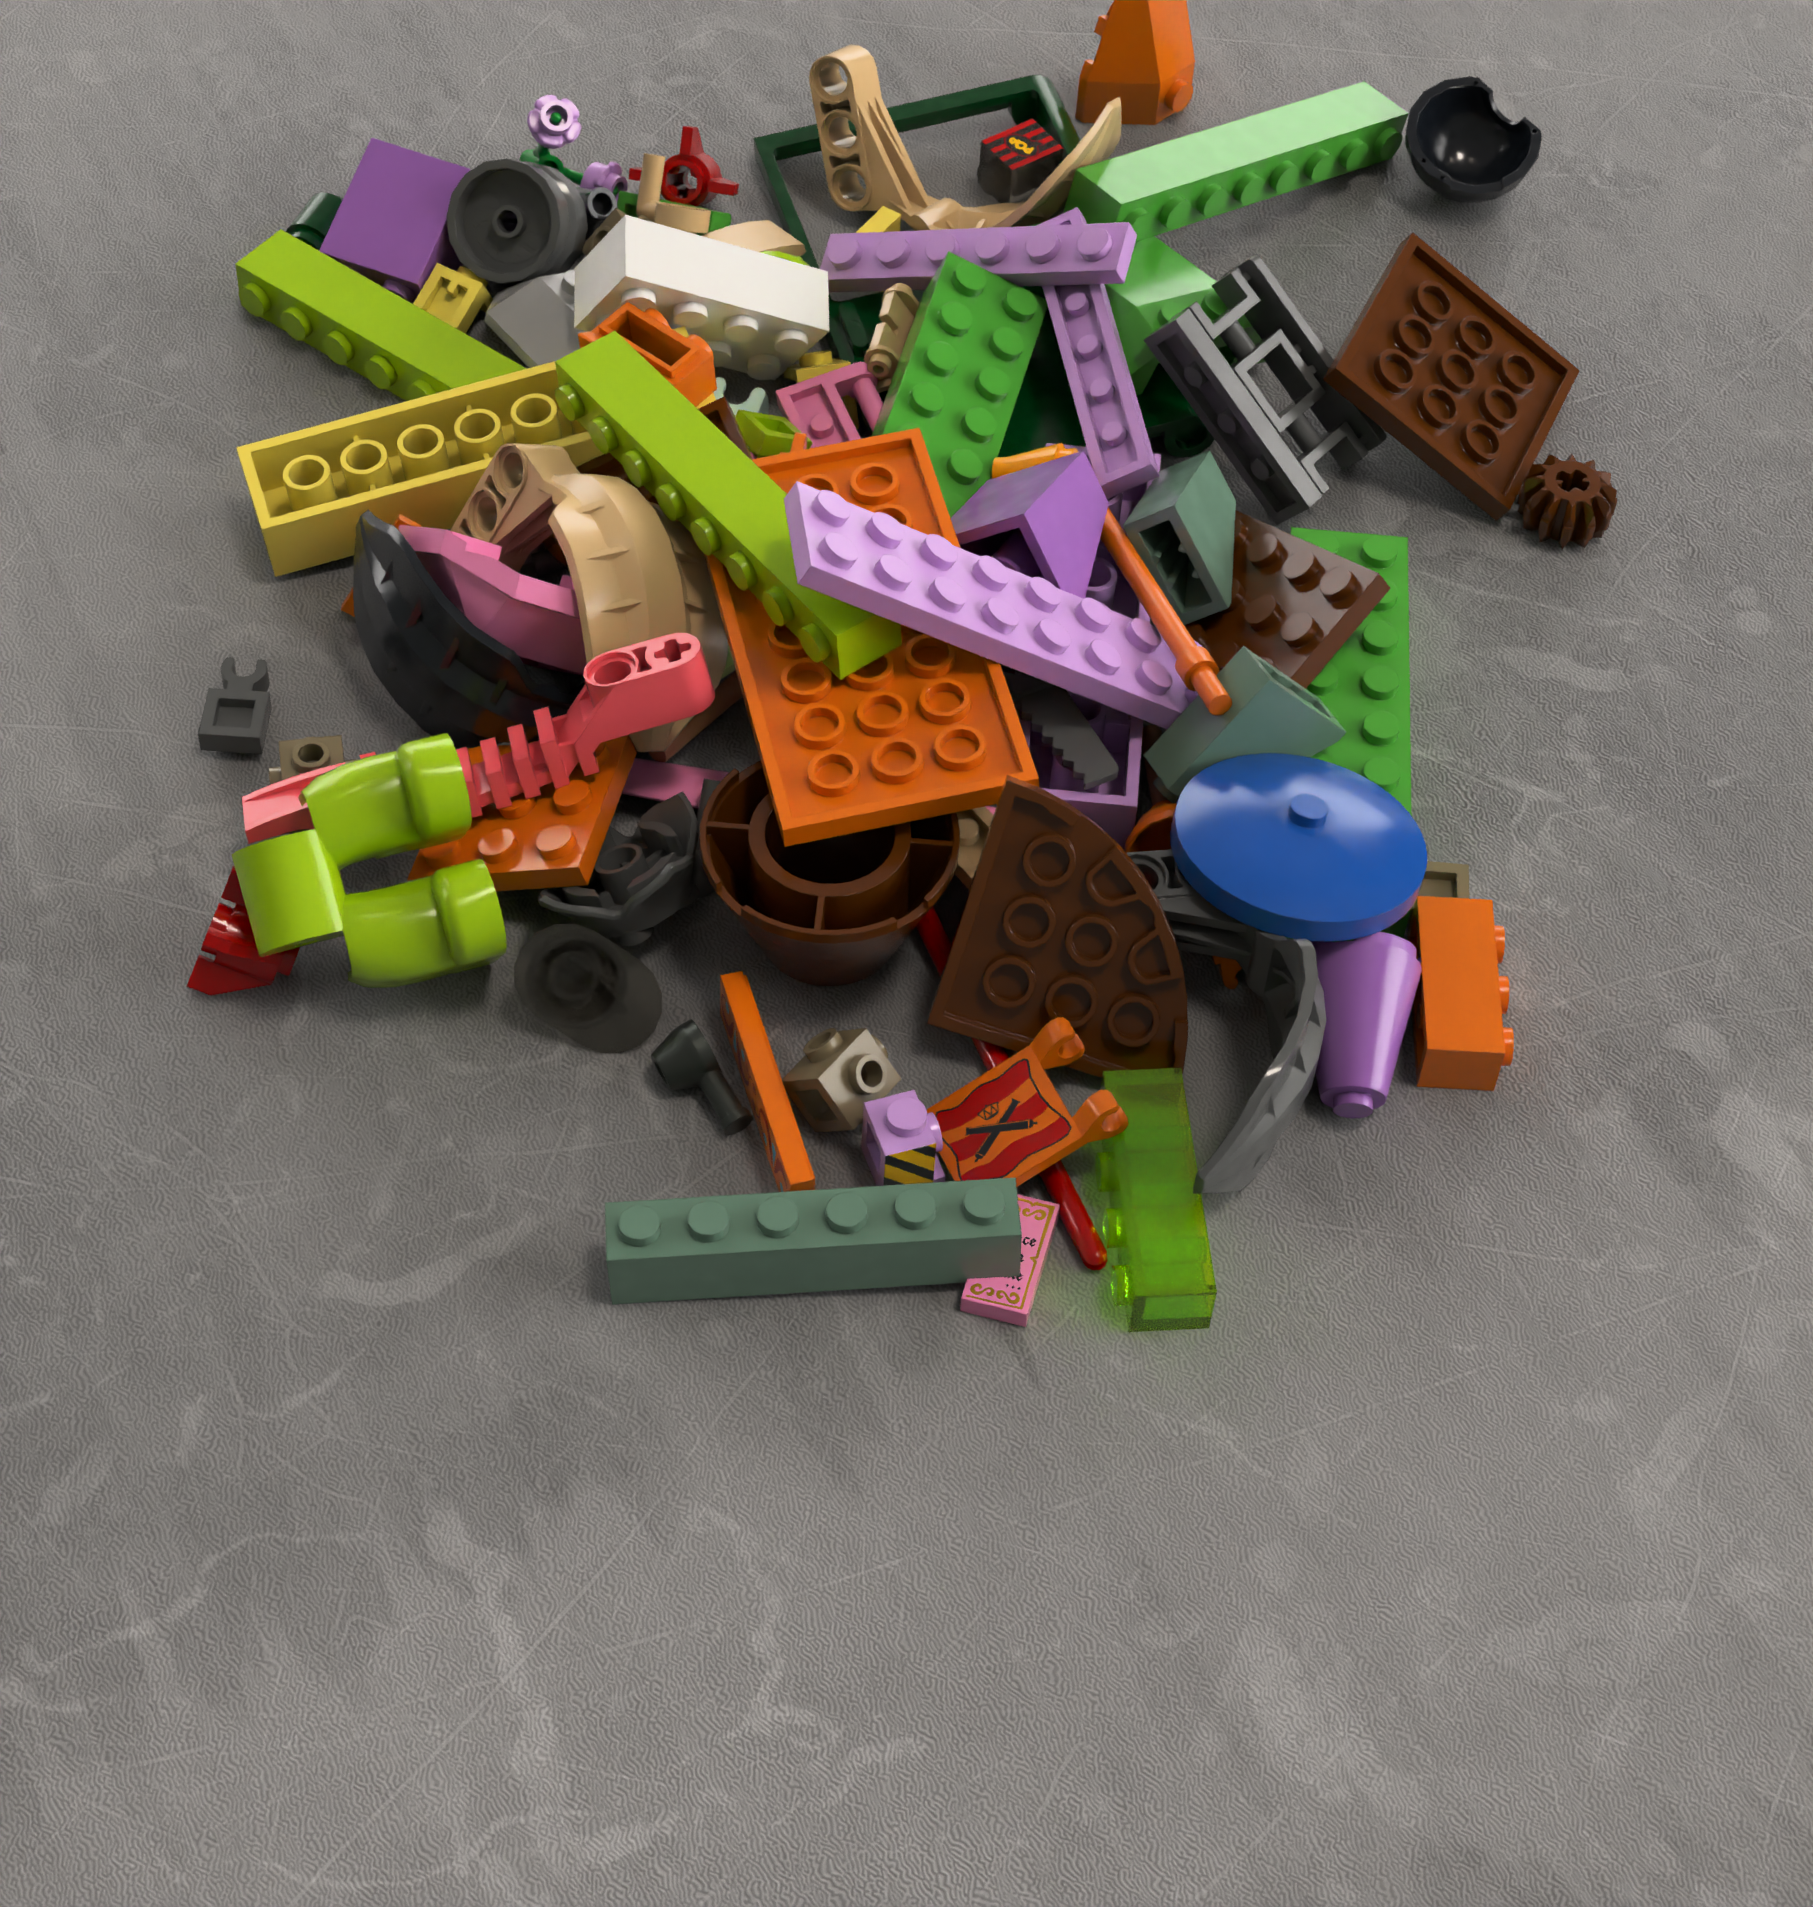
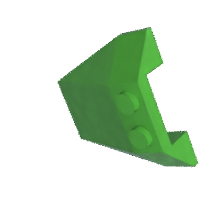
[1029,222,1265,395]

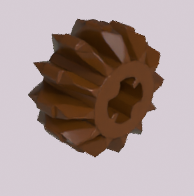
[1517,453,1617,549]

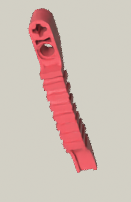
[242,633,715,844]

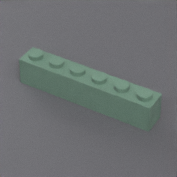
[605,1177,1022,1305]

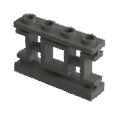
[1144,254,1387,526]

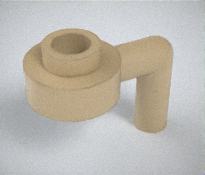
[636,153,711,235]

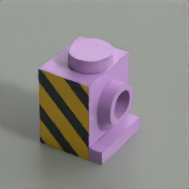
[861,1090,945,1186]

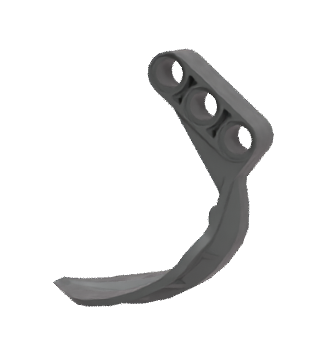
[1127,849,1326,1194]

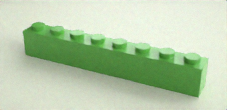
[1063,81,1409,242]

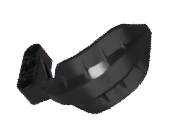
[353,509,646,759]

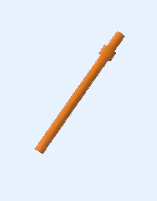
[1100,507,1232,716]

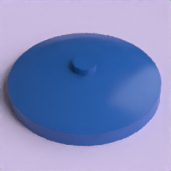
[1170,753,1427,942]

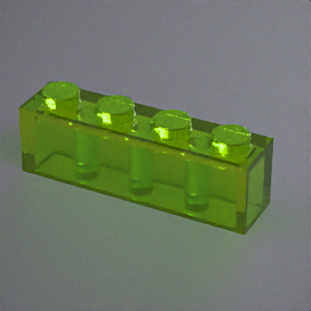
[1095,1068,1217,1332]

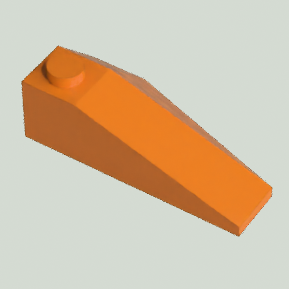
[1075,0,1195,125]

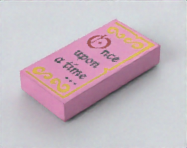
[960,1194,1060,1327]

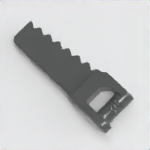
[1000,664,1119,790]

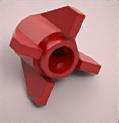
[628,125,739,206]
[187,866,300,996]

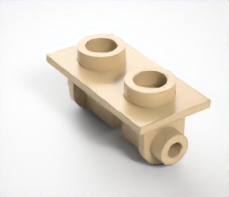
[864,283,920,393]

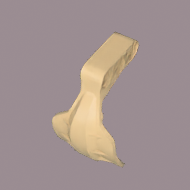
[809,45,1121,231]
[450,443,728,752]

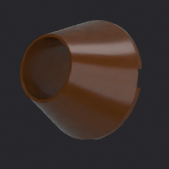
[699,760,960,986]

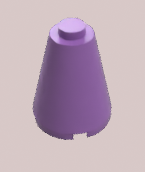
[1310,932,1422,1118]

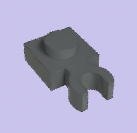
[198,657,272,754]

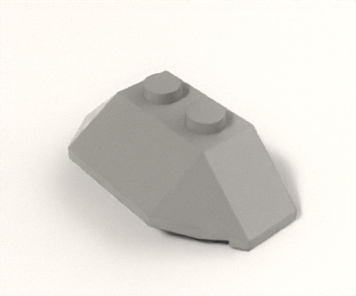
[484,270,587,368]

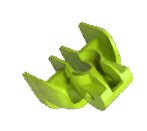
[232,733,507,988]

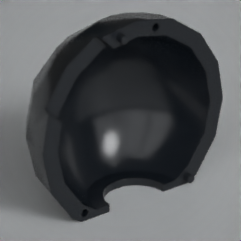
[1405,76,1542,203]

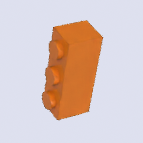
[1407,896,1514,1091]

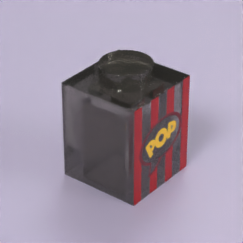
[977,119,1064,203]

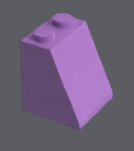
[319,138,471,303]
[951,450,1109,598]

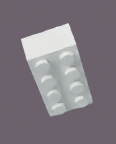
[574,215,829,380]

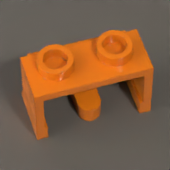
[578,302,717,407]

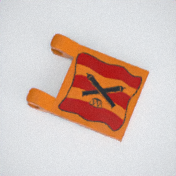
[927,1017,1129,1187]

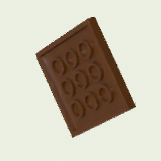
[1323,232,1580,521]

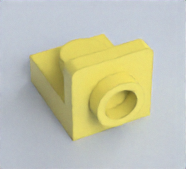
[413,263,493,334]

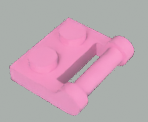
[775,362,883,448]

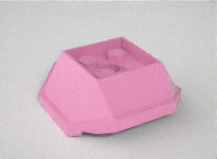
[398,525,587,676]

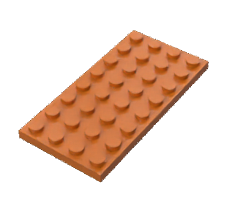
[704,428,1039,847]

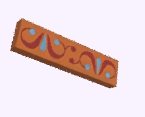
[720,971,815,1192]

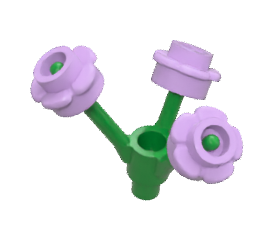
[520,95,628,201]

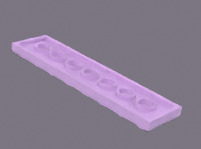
[784,481,1203,729]

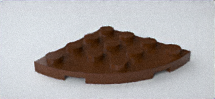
[1184,510,1390,689]
[927,775,1188,1100]

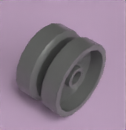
[446,159,588,284]

